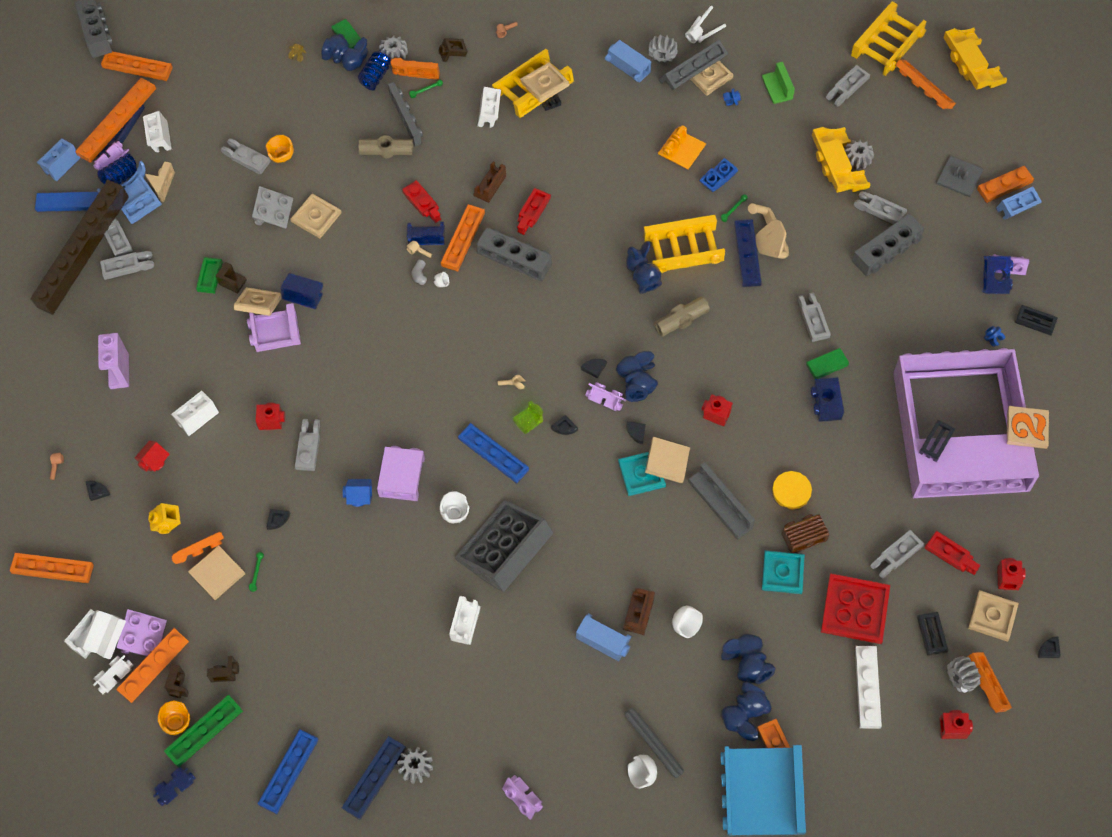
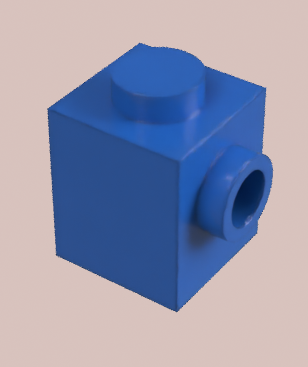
[343,479,372,507]

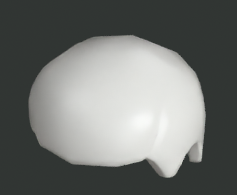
[439,491,469,524]
[672,605,703,638]
[628,755,657,789]

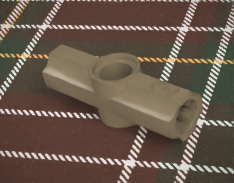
[359,135,413,159]
[654,297,710,337]

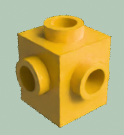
[148,503,181,534]

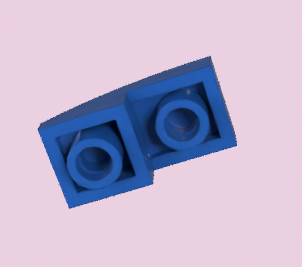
[699,158,738,192]

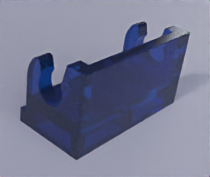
[407,222,445,245]
[281,273,323,309]

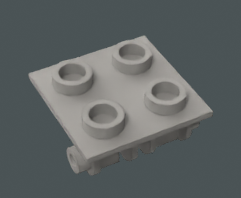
[252,186,293,229]

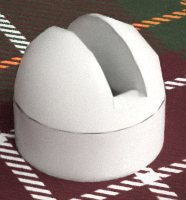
[434,272,449,287]

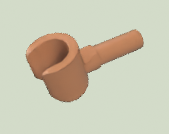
[496,22,518,38]
[50,453,64,480]

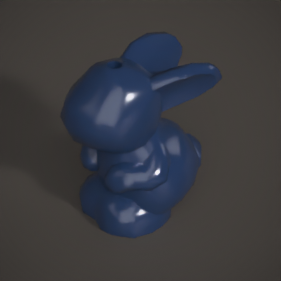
[321,34,368,71]
[626,241,662,294]
[616,351,658,402]
[721,634,776,684]
[720,682,772,741]

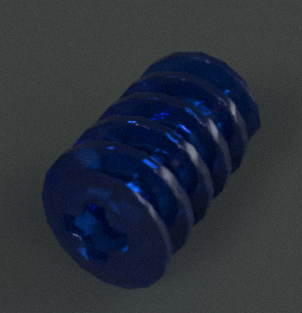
[358,51,391,91]
[97,153,137,185]

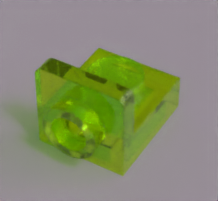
[513,401,543,434]

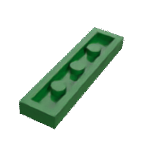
[164,695,243,768]

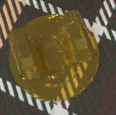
[288,43,306,62]

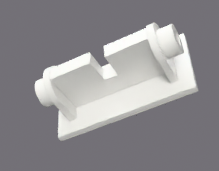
[93,655,134,694]

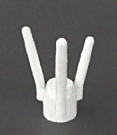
[685,6,726,43]

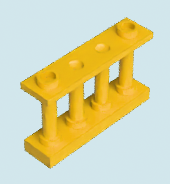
[851,1,927,76]
[492,49,574,118]
[643,215,725,273]

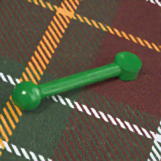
[409,79,443,98]
[721,194,748,222]
[249,552,264,592]

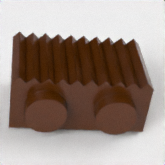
[782,514,829,553]

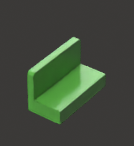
[762,62,795,104]

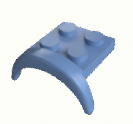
[97,161,162,224]

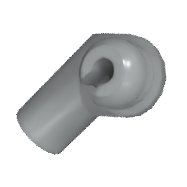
[411,259,427,285]

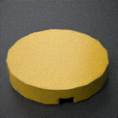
[772,471,812,510]

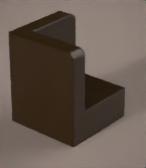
[216,262,247,294]

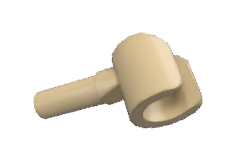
[407,241,432,258]
[498,375,526,390]

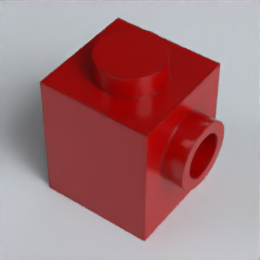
[701,394,733,427]
[256,402,285,430]
[135,441,170,472]
[997,558,1026,590]
[939,710,973,739]

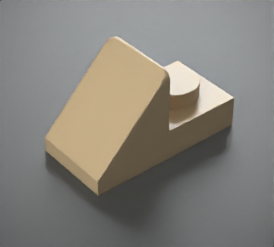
[145,162,175,202]

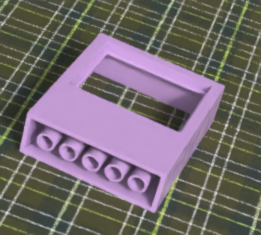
[893,348,1039,498]

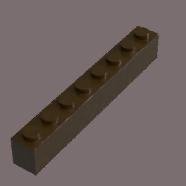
[30,180,129,315]

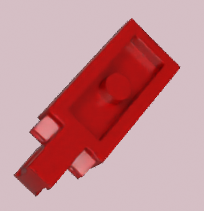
[402,180,441,223]
[517,188,551,235]
[925,531,981,575]

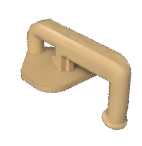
[748,203,789,259]

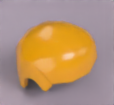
[266,135,294,163]
[158,700,190,735]

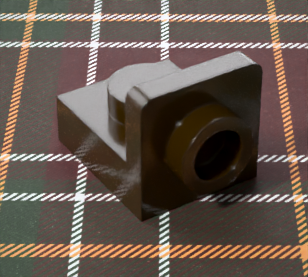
[439,38,468,62]
[207,656,239,682]
[164,664,189,698]

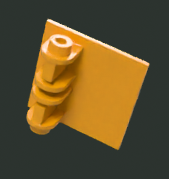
[658,125,706,170]

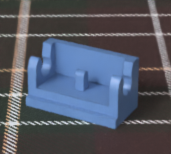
[37,138,81,181]
[996,187,1042,220]

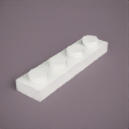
[855,646,882,729]

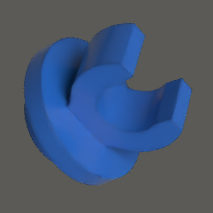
[723,88,741,106]
[984,326,1005,347]

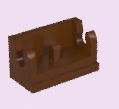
[473,161,506,203]
[623,588,655,635]

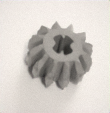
[648,34,678,63]
[379,35,408,64]
[845,139,874,170]
[947,656,981,693]
[397,747,433,784]

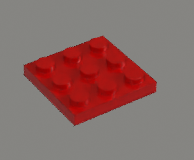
[821,573,890,644]

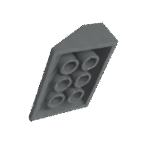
[455,500,553,592]

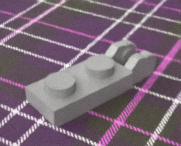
[826,65,870,107]
[220,138,271,174]
[854,191,907,224]
[104,219,133,257]
[100,251,154,280]
[798,293,831,342]
[295,419,320,471]
[870,530,924,578]

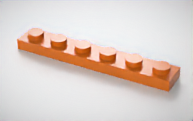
[75,78,156,163]

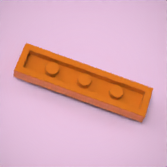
[101,51,173,81]
[896,59,956,109]
[441,204,485,272]
[10,553,94,583]
[116,628,189,703]

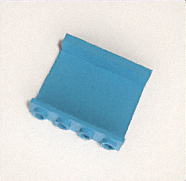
[721,745,806,836]

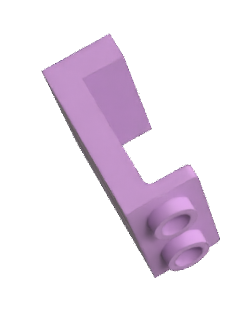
[247,303,301,352]
[98,333,129,389]
[377,446,425,501]

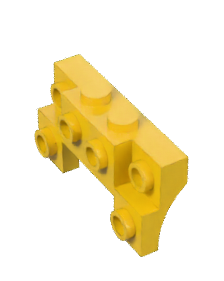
[944,28,1007,90]
[812,127,870,193]

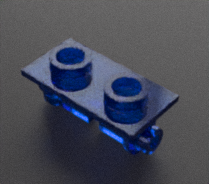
[153,767,196,806]

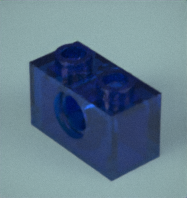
[983,256,1013,294]
[811,377,844,422]

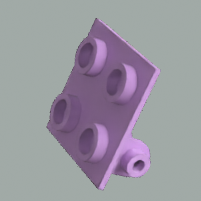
[117,609,167,656]

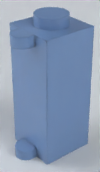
[605,40,651,83]
[576,613,632,661]

